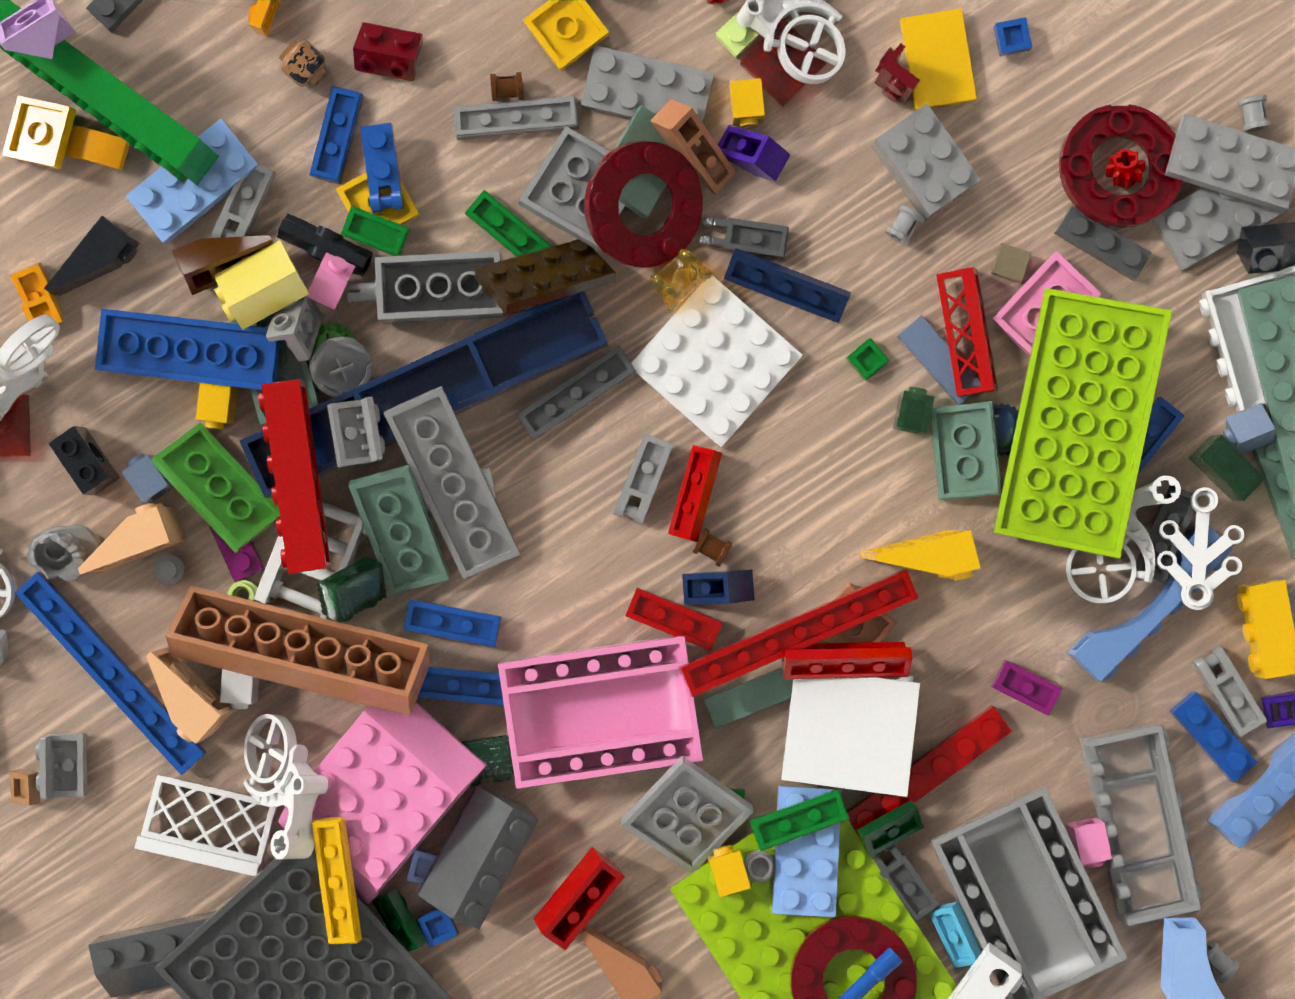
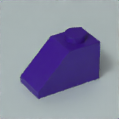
[718,125,791,182]

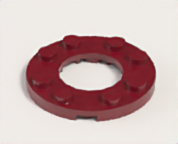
[1059,104,1182,228]
[584,141,703,268]
[790,915,917,999]

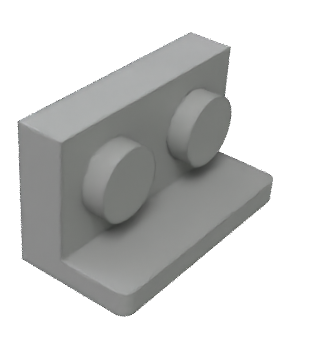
[266,296,323,362]

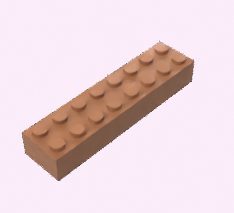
[165,585,430,716]

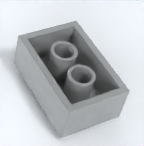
[872,103,981,222]

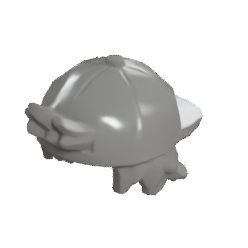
[25,525,100,582]

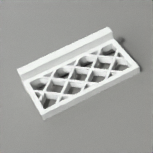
[134,775,277,876]

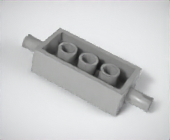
[347,251,506,324]

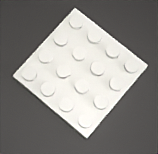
[631,274,803,448]

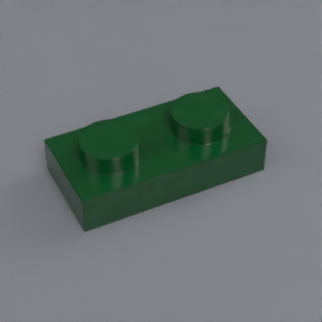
[857,800,924,857]
[372,888,428,952]

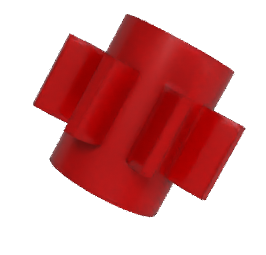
[1106,149,1146,189]

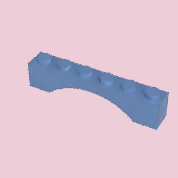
[1067,526,1233,682]

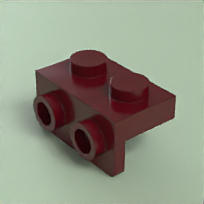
[353,22,423,81]
[875,43,920,105]

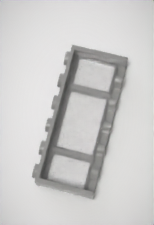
[1079,722,1202,926]

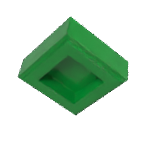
[846,338,890,381]

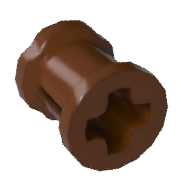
[490,72,524,102]
[692,528,733,567]

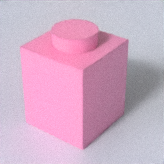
[306,252,355,310]
[1066,817,1112,868]

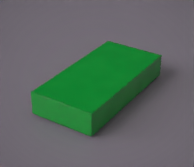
[340,205,411,256]

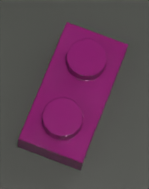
[209,526,265,582]
[991,659,1063,716]

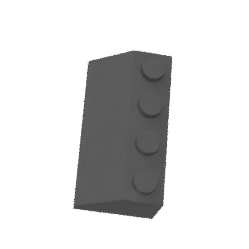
[417,784,539,930]
[88,910,217,998]

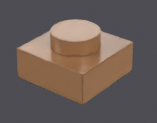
[9,769,40,806]

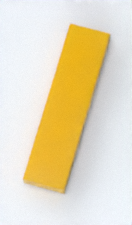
[311,817,362,944]

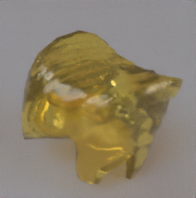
[650,249,714,314]

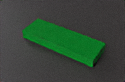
[465,190,553,257]
[749,789,850,851]

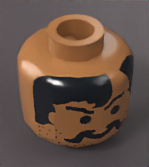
[279,40,327,87]

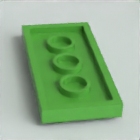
[151,422,280,553]

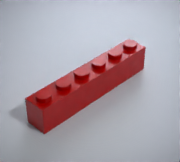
[258,379,332,574]

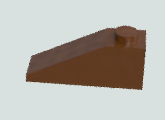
[172,235,273,295]

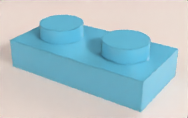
[929,902,982,968]

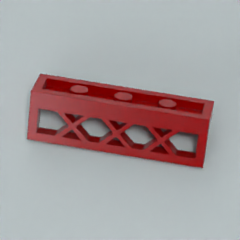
[936,267,998,397]
[782,642,913,679]

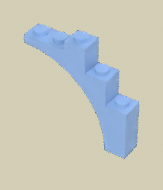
[1160,918,1226,999]

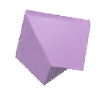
[0,0,76,59]

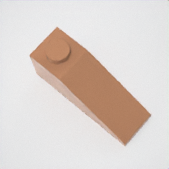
[650,99,736,194]
[579,924,664,999]

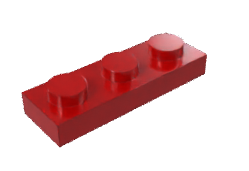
[668,445,722,542]
[625,587,723,651]

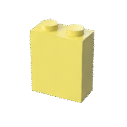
[214,240,309,330]

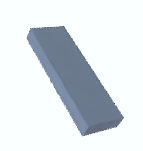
[897,315,981,405]

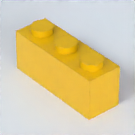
[1237,579,1295,679]

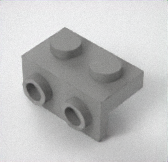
[327,397,385,468]
[35,733,87,799]

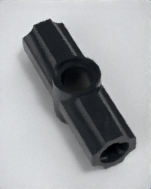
[277,213,373,277]

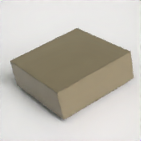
[991,243,1031,283]

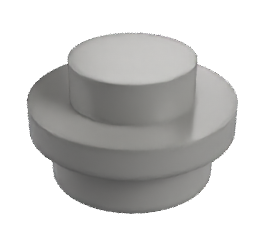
[153,554,185,585]
[744,850,775,883]

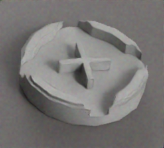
[309,336,373,397]

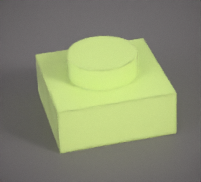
[715,12,759,58]

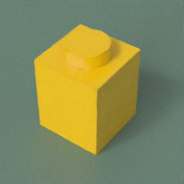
[729,78,765,129]
[196,383,238,430]
[707,845,751,897]

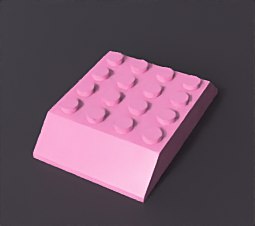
[498,636,703,789]
[278,702,487,905]

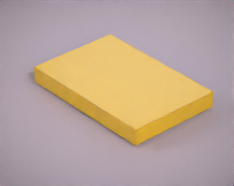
[899,8,977,112]

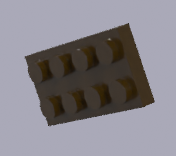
[475,239,616,314]

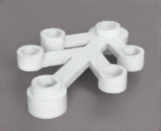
[1156,487,1244,610]

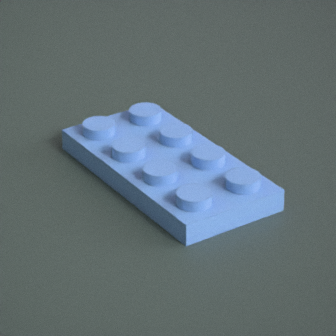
[126,119,258,245]
[771,785,842,917]

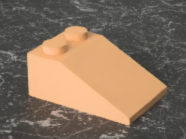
[78,503,186,575]
[146,648,236,744]

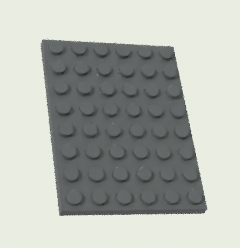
[155,849,453,999]

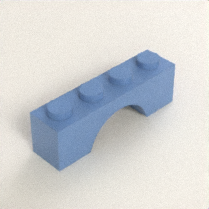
[1207,733,1295,849]

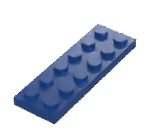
[95,308,281,390]

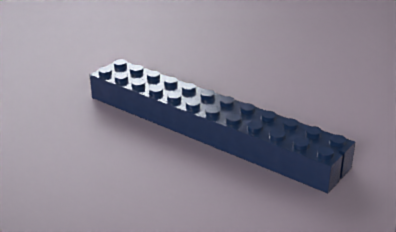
[239,291,609,498]

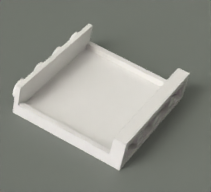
[1199,266,1295,412]
[781,676,920,797]

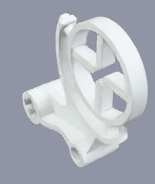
[736,0,846,84]
[0,315,60,421]
[1066,475,1181,603]
[243,714,328,860]

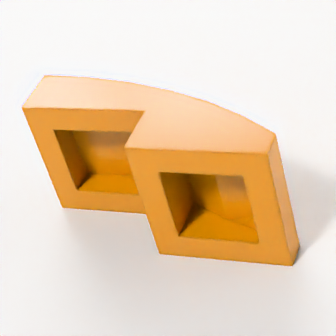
[65,125,130,171]
[10,263,64,323]

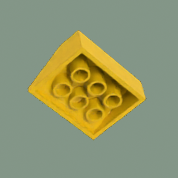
[860,529,981,581]

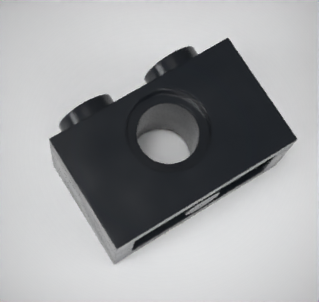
[48,426,120,495]

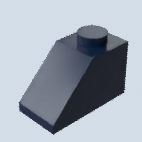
[682,569,755,605]

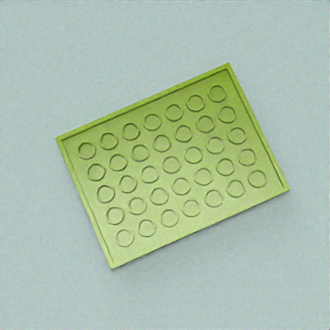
[669,785,957,999]

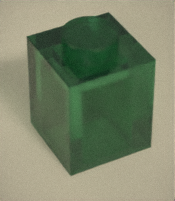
[892,387,935,435]

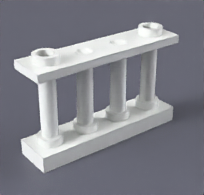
[254,501,368,621]

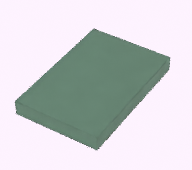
[614,105,667,219]
[930,401,1002,500]

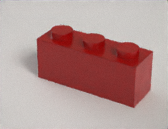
[533,847,625,950]

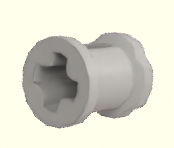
[1238,95,1272,132]
[885,205,925,246]
[1206,940,1240,983]

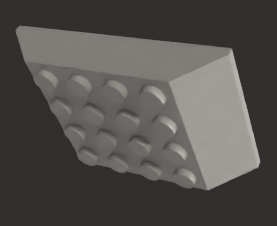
[931,787,1128,999]

